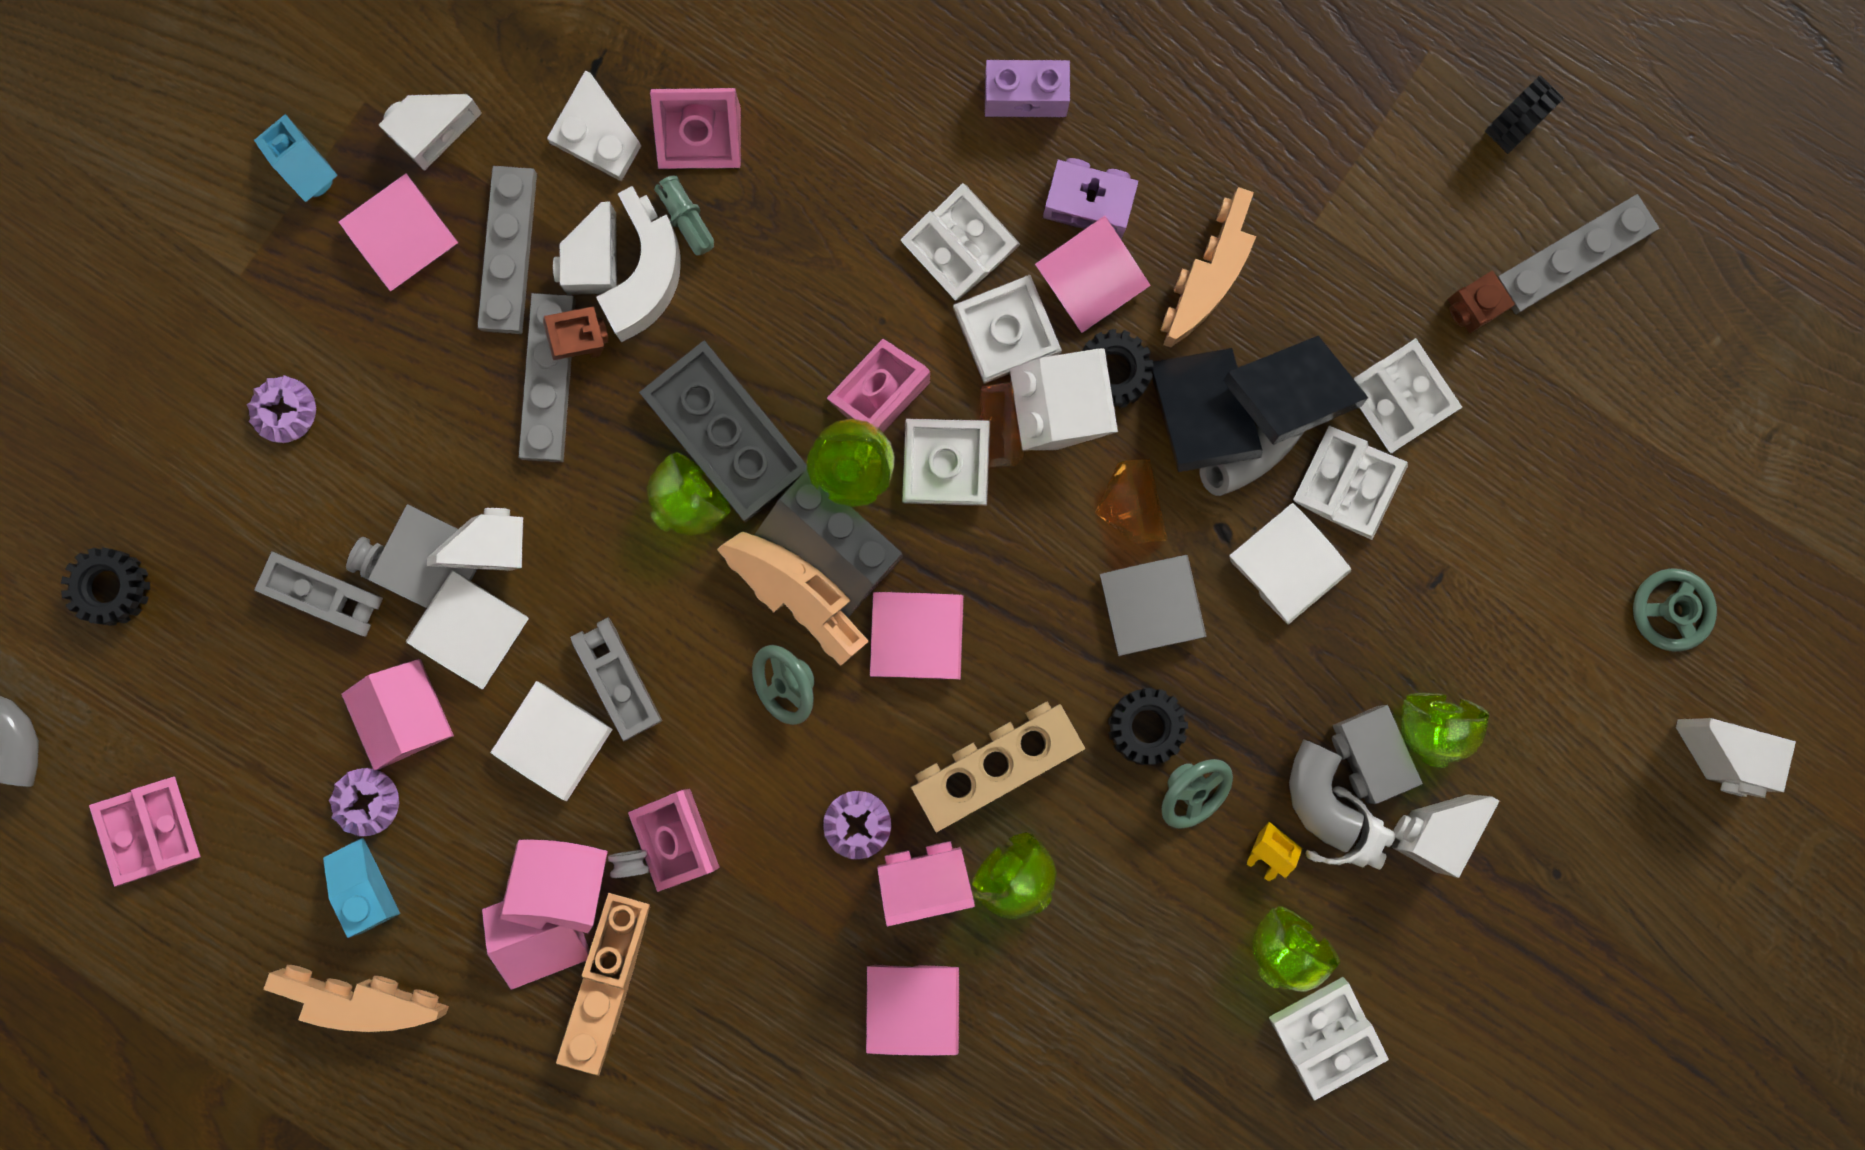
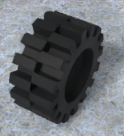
[1484,75,1564,154]
[1082,329,1153,409]
[61,547,150,626]
[1108,688,1188,765]

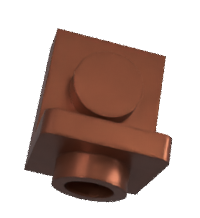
[1447,270,1515,334]
[543,306,608,360]

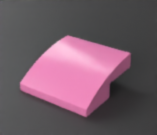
[339,173,458,292]
[1035,216,1151,333]
[870,592,963,680]
[89,776,201,887]
[500,840,608,933]
[866,965,959,1055]

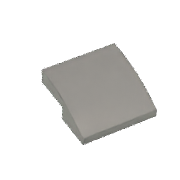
[368,504,477,608]
[1100,555,1207,656]

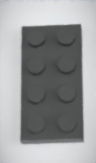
[639,340,810,523]

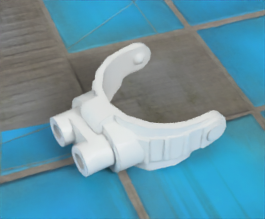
[1305,786,1395,870]

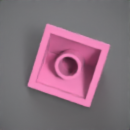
[650,88,741,169]
[827,339,930,442]
[342,659,454,771]
[628,789,720,892]
[482,902,590,990]

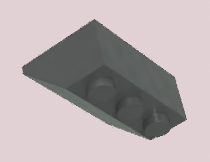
[755,468,903,618]

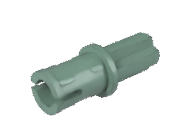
[654,175,714,256]

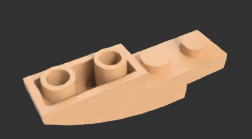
[1160,187,1256,347]
[717,532,869,666]
[556,893,650,1076]
[263,965,449,1032]

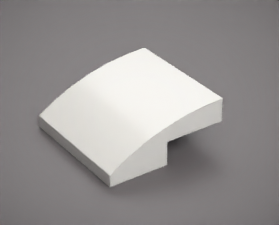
[901,183,1021,301]
[1354,338,1462,454]
[1293,426,1408,540]
[1229,503,1351,625]
[406,570,529,689]
[490,681,613,801]
[1269,977,1389,1101]

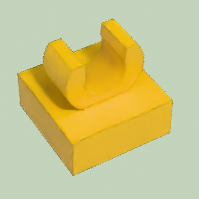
[1247,822,1302,881]

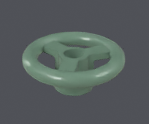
[1633,568,1717,652]
[752,645,814,725]
[1162,759,1233,829]

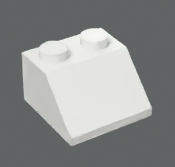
[1010,349,1118,450]
[1676,718,1796,798]
[1392,794,1499,878]

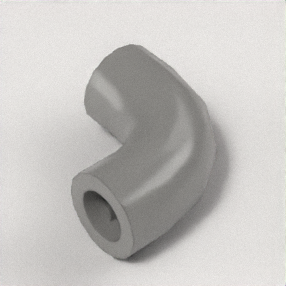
[1200,425,1304,496]
[0,696,39,787]
[1289,739,1364,852]

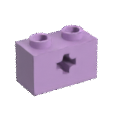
[985,60,1070,117]
[1043,158,1138,239]

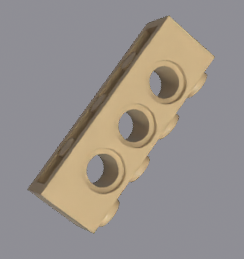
[911,701,1085,833]

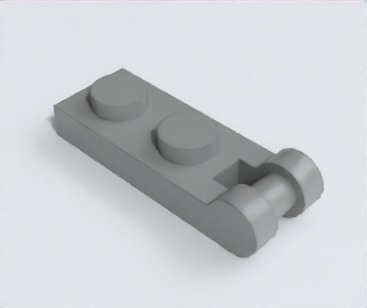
[254,552,383,637]
[570,617,663,741]

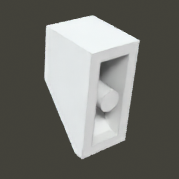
[379,94,482,171]
[553,202,617,295]
[427,508,523,571]

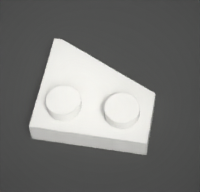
[547,71,641,181]

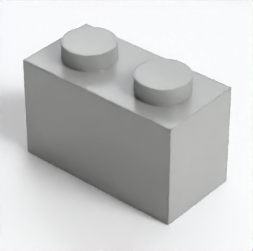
[1332,705,1423,804]

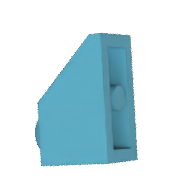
[254,114,338,202]
[323,838,400,938]

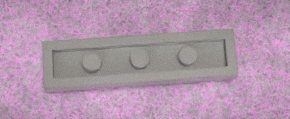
[478,166,537,334]
[1498,194,1660,315]
[519,293,576,462]

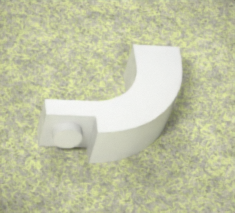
[596,186,681,342]

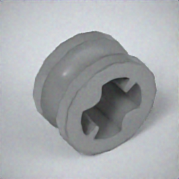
[346,537,384,579]
[608,850,649,878]

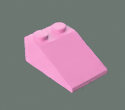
[877,841,975,926]

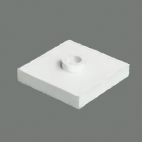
[953,275,1062,384]
[902,419,990,506]

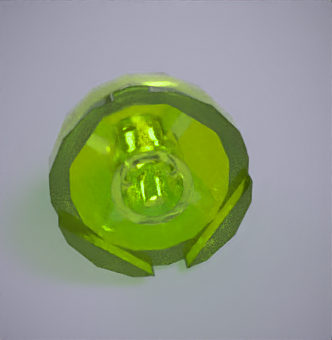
[807,418,895,507]
[647,452,731,536]
[1401,693,1489,768]
[972,832,1057,920]
[1252,906,1340,991]

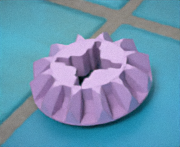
[247,376,316,443]
[328,768,399,836]
[824,791,891,859]

